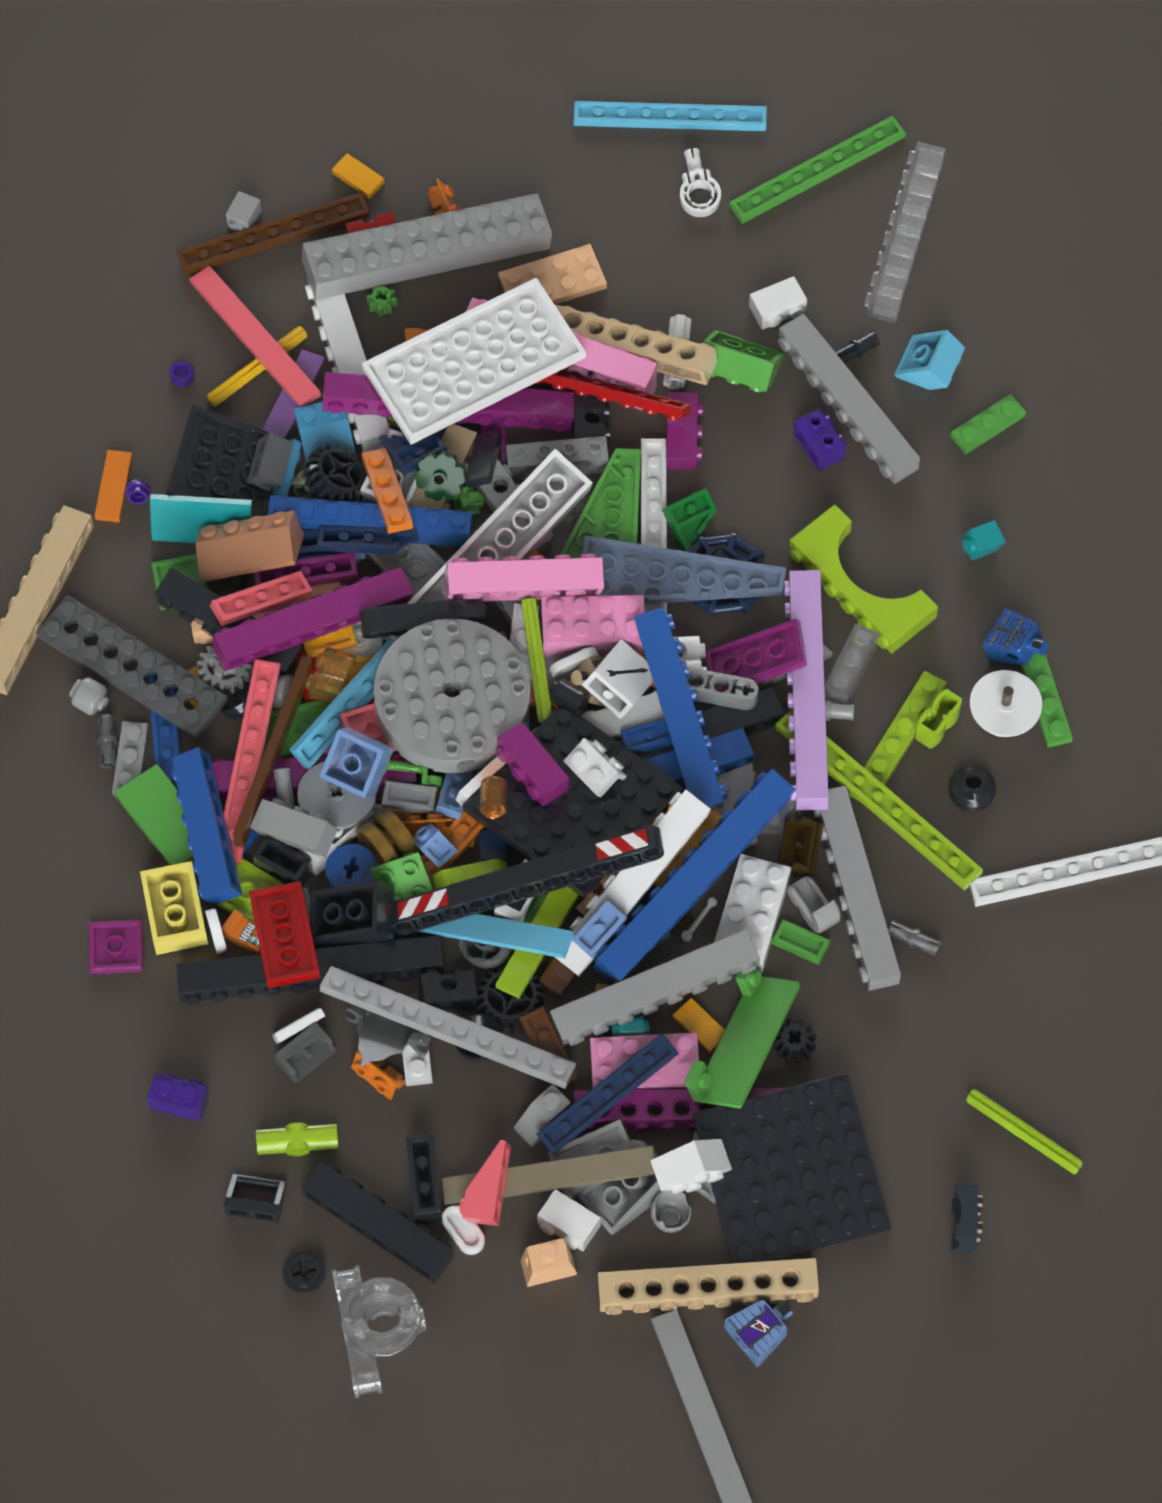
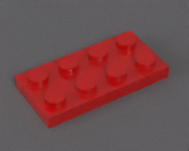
[249,881,320,988]

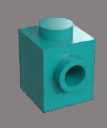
[961,520,1006,561]

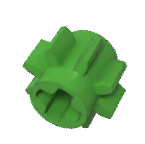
[367,285,398,317]
[453,486,484,516]

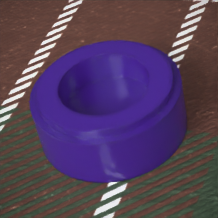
[169,361,195,387]

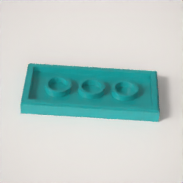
[150,494,252,543]

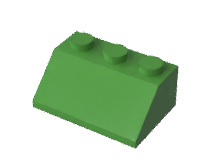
[703,330,784,392]

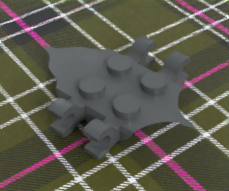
[346,989,436,1066]

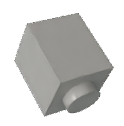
[226,191,262,232]

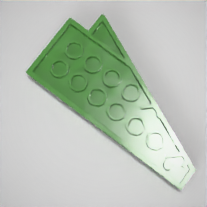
[536,448,641,612]

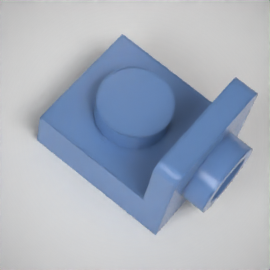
[413,823,458,869]

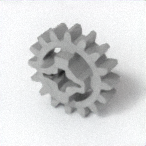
[197,646,253,694]

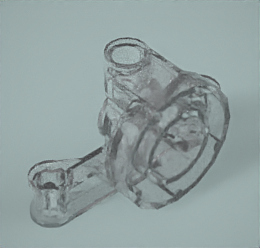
[332,1265,427,1398]

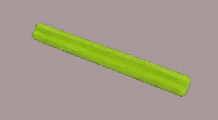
[521,598,552,723]
[966,1089,1083,1174]

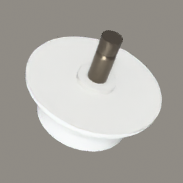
[970,670,1042,737]

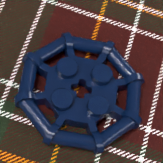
[688,532,765,617]

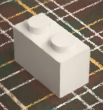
[749,276,807,330]
[537,1189,601,1252]

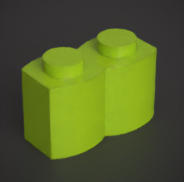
[915,689,962,749]

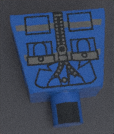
[982,608,1049,665]

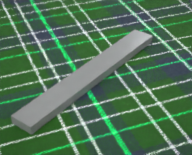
[651,1309,752,1503]

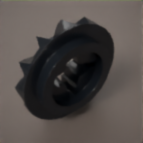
[282,1251,326,1294]

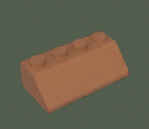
[196,510,304,582]

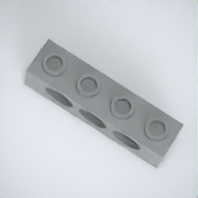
[506,436,609,481]
[476,459,554,554]

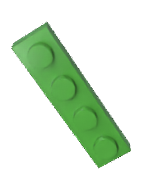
[1020,653,1073,748]

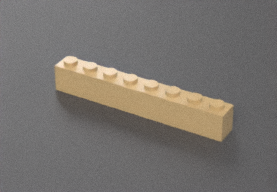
[0,505,94,695]

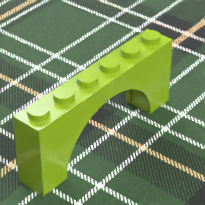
[789,504,938,654]

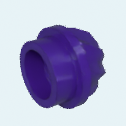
[125,478,151,505]

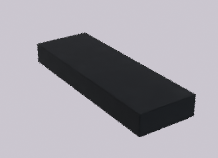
[465,430,503,488]

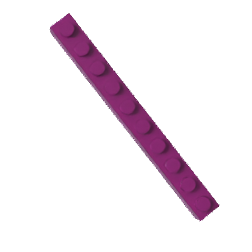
[322,372,574,432]

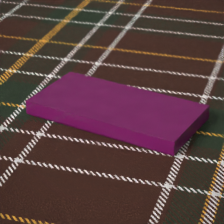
[705,618,807,693]

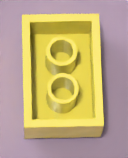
[140,861,208,955]

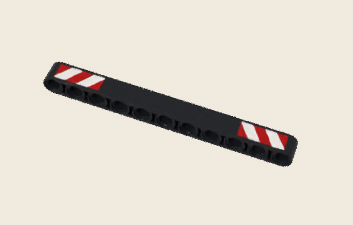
[393,826,664,935]

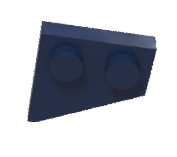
[380,433,447,476]

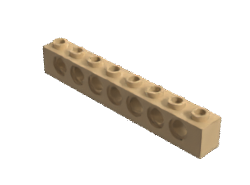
[554,304,718,385]
[598,1258,819,1315]

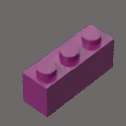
[666,392,703,471]
[496,722,569,806]

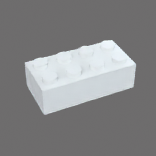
[714,854,791,973]

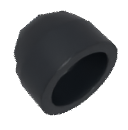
[228,574,249,590]

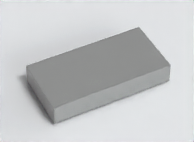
[382,780,438,814]

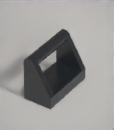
[224,1172,287,1223]

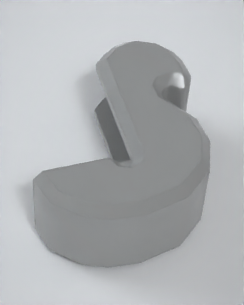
[787,876,841,933]

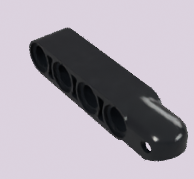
[359,599,487,639]

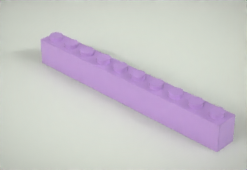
[784,570,828,810]

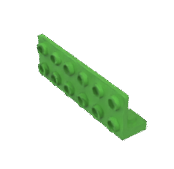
[684,965,800,1109]

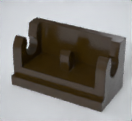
[777,817,823,876]

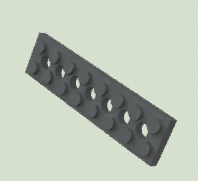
[36,595,228,739]

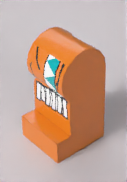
[221,910,261,955]

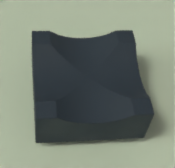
[951,1184,983,1254]

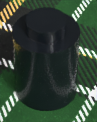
[549,679,590,715]

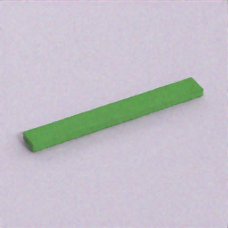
[729,115,906,224]

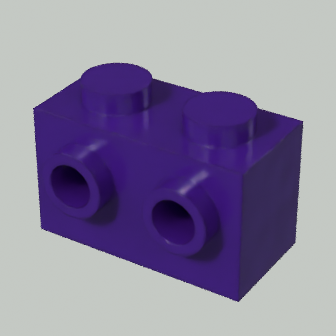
[793,408,847,472]
[147,1073,209,1121]

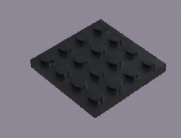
[166,405,287,517]

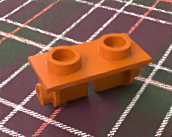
[427,178,460,215]
[402,814,453,838]
[351,1051,405,1100]

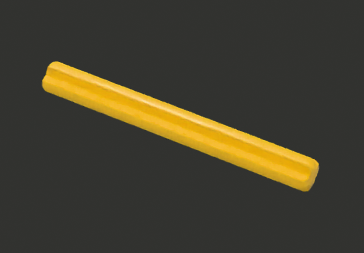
[207,326,307,407]

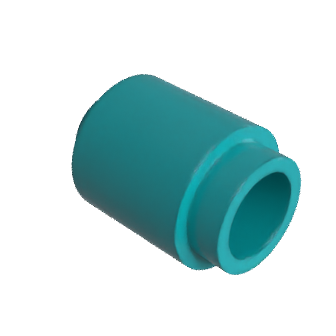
[612,1015,650,1037]

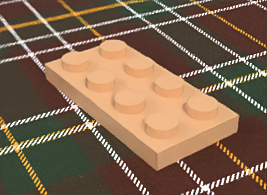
[498,244,607,305]

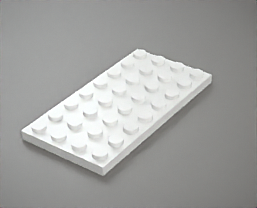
[362,278,586,444]

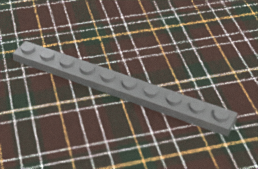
[320,966,576,1089]

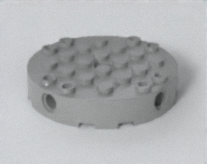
[374,619,530,773]

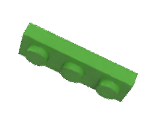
[950,394,1026,455]

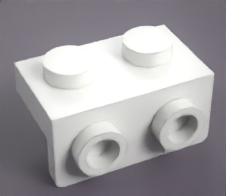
[564,738,627,797]

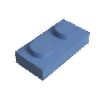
[572,900,627,958]

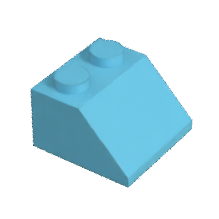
[894,330,965,390]

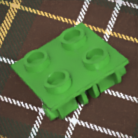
[370,852,433,902]

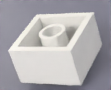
[650,1139,732,1194]

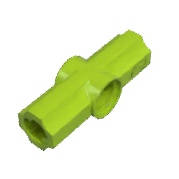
[256,1123,338,1156]

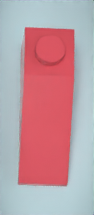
[459,1140,511,1226]

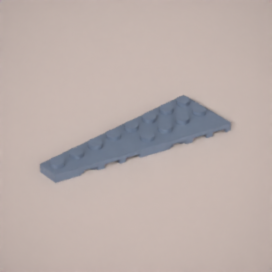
[582,536,786,604]

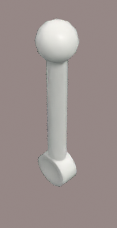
[682,897,717,942]

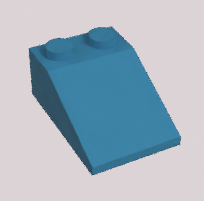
[294,402,357,462]

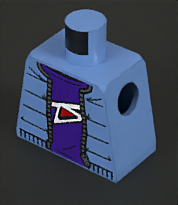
[724,1300,793,1367]

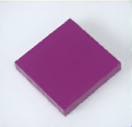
[89,919,143,974]

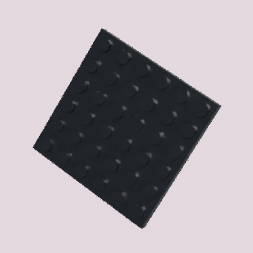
[462,706,684,898]
[691,1073,892,1264]

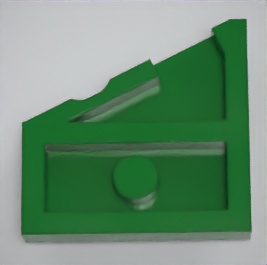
[662,488,717,552]

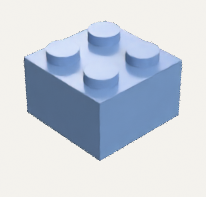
[319,727,394,798]

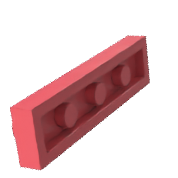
[210,571,313,626]

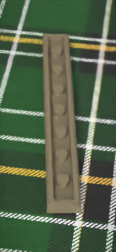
[442,1146,656,1206]

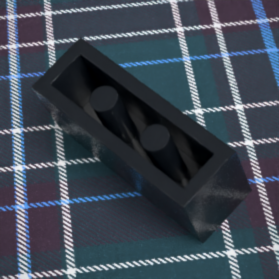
[406,1134,442,1224]

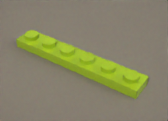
[849,671,947,801]

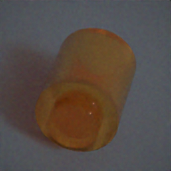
[480,776,507,819]

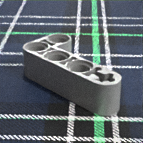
[678,642,758,710]

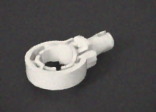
[680,148,721,217]

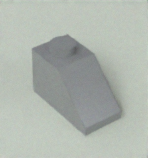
[514,1084,571,1148]

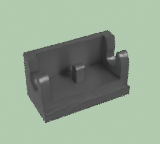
[247,432,294,491]
[275,1021,336,1084]

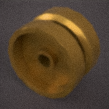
[356,808,419,866]

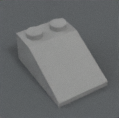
[578,1139,661,1235]

